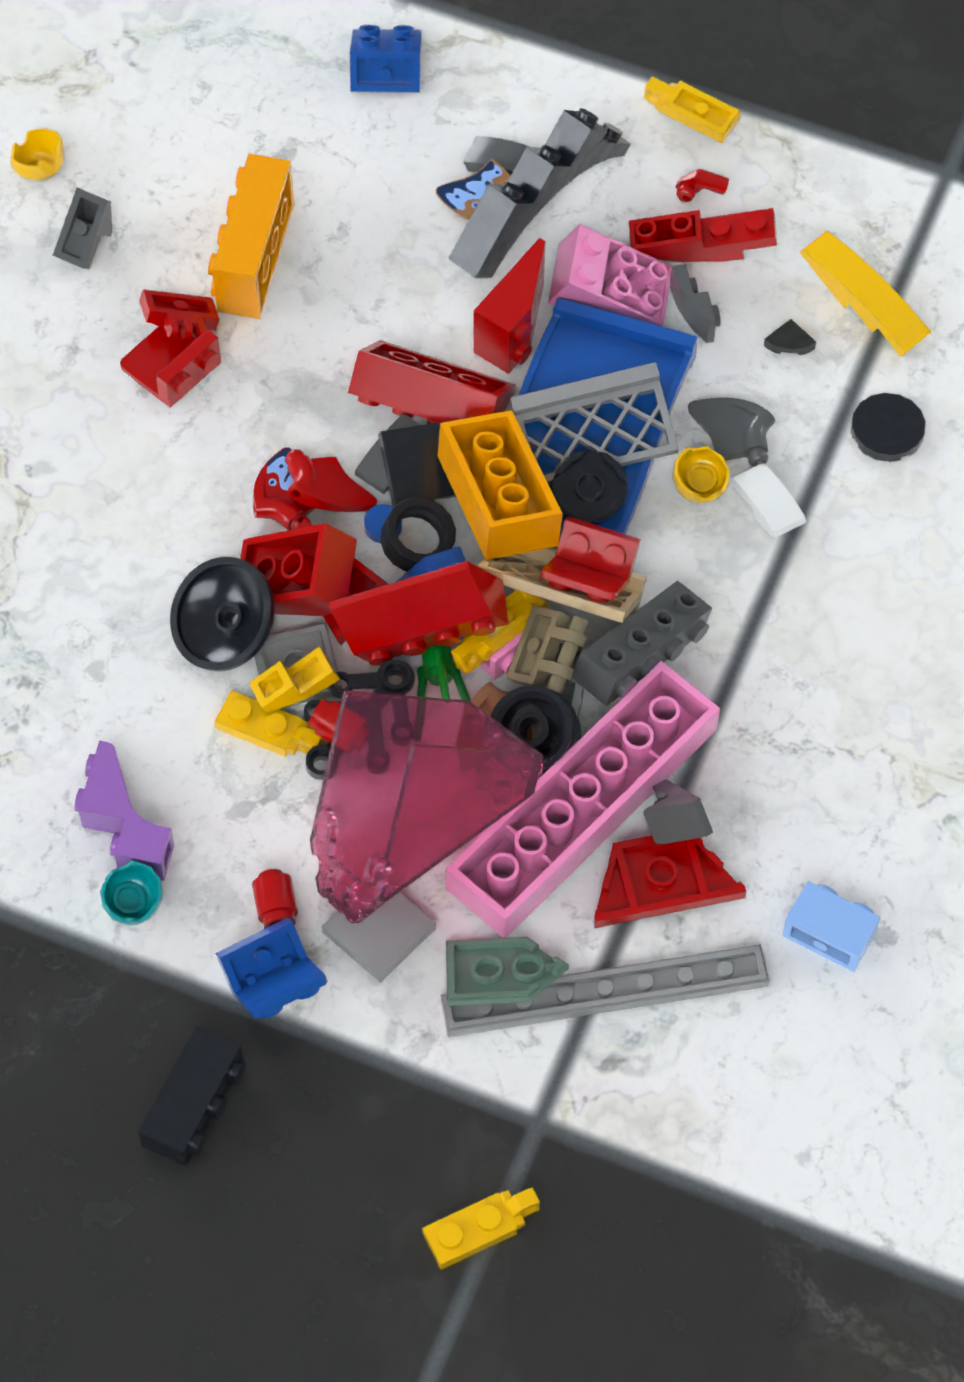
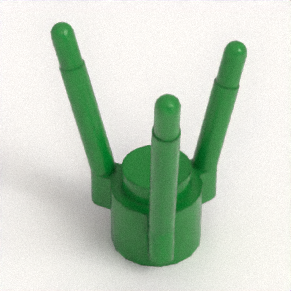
[412,645,471,741]

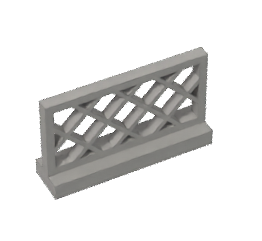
[510,362,679,485]

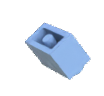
[782,881,880,972]

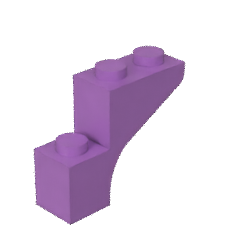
[74,740,174,881]

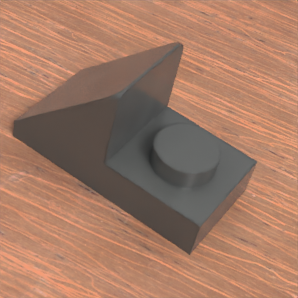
[53,188,112,269]
[643,779,714,844]

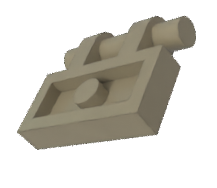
[506,605,589,695]

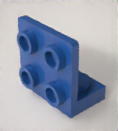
[350,25,422,92]

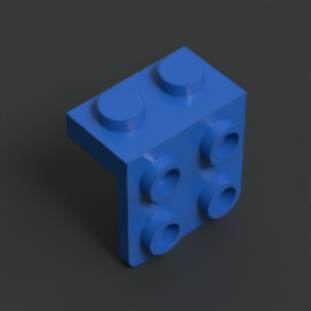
[215,917,328,1018]

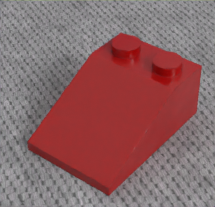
[473,238,545,374]
[240,523,357,616]

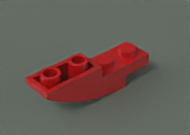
[629,208,778,262]

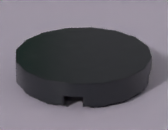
[851,393,926,462]
[552,450,627,525]

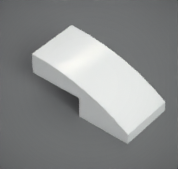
[732,463,806,538]

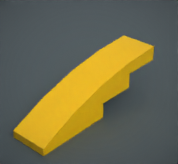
[799,230,931,357]

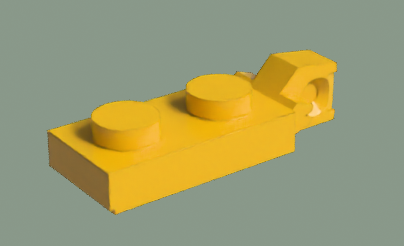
[644,76,741,143]
[451,590,550,674]
[214,690,324,757]
[422,1188,540,1269]

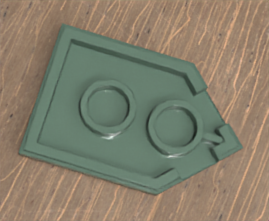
[446,937,569,1006]

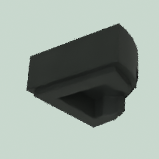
[764,319,816,355]

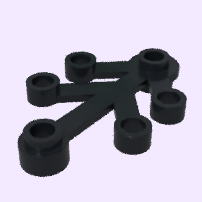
[304,659,415,780]

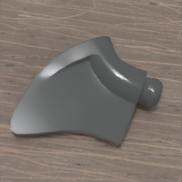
[688,397,776,467]

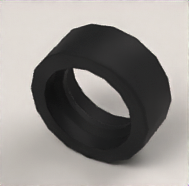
[380,497,456,572]

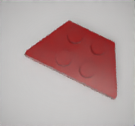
[594,835,747,928]

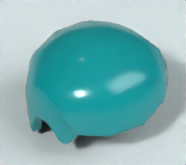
[100,861,163,926]

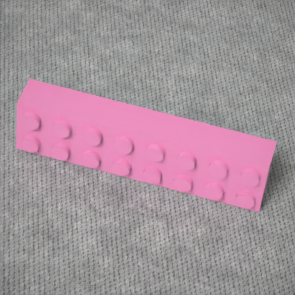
[446,661,720,938]

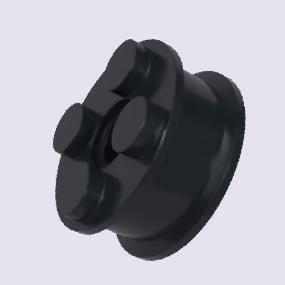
[488,686,581,777]

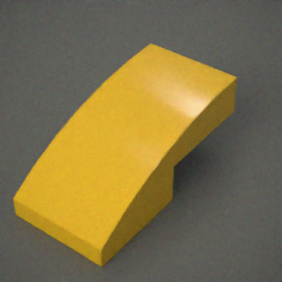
[249,647,340,712]

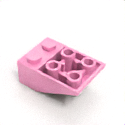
[548,224,672,326]

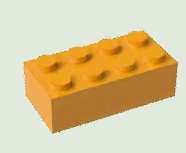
[208,153,294,319]
[437,410,563,560]

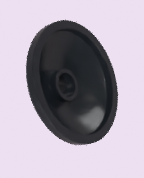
[170,557,275,672]

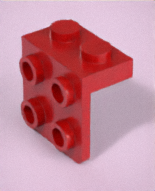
[120,326,221,408]

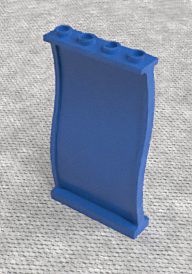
[469,297,698,548]

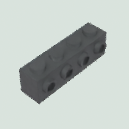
[572,580,712,706]

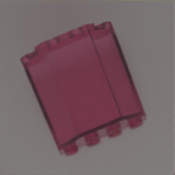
[310,691,544,924]

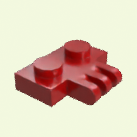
[139,289,219,340]

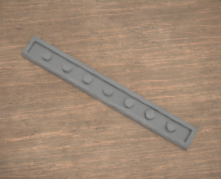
[441,944,769,1037]

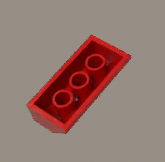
[348,340,516,424]
[329,561,509,666]

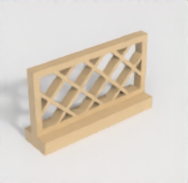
[478,547,647,623]

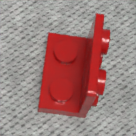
[540,517,641,602]

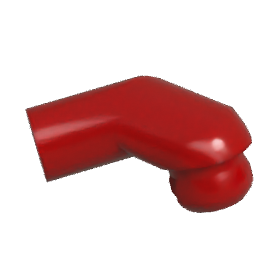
[676,169,729,202]

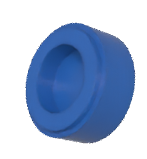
[364,504,402,543]

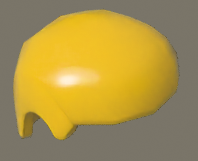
[10,128,65,181]
[672,446,730,503]

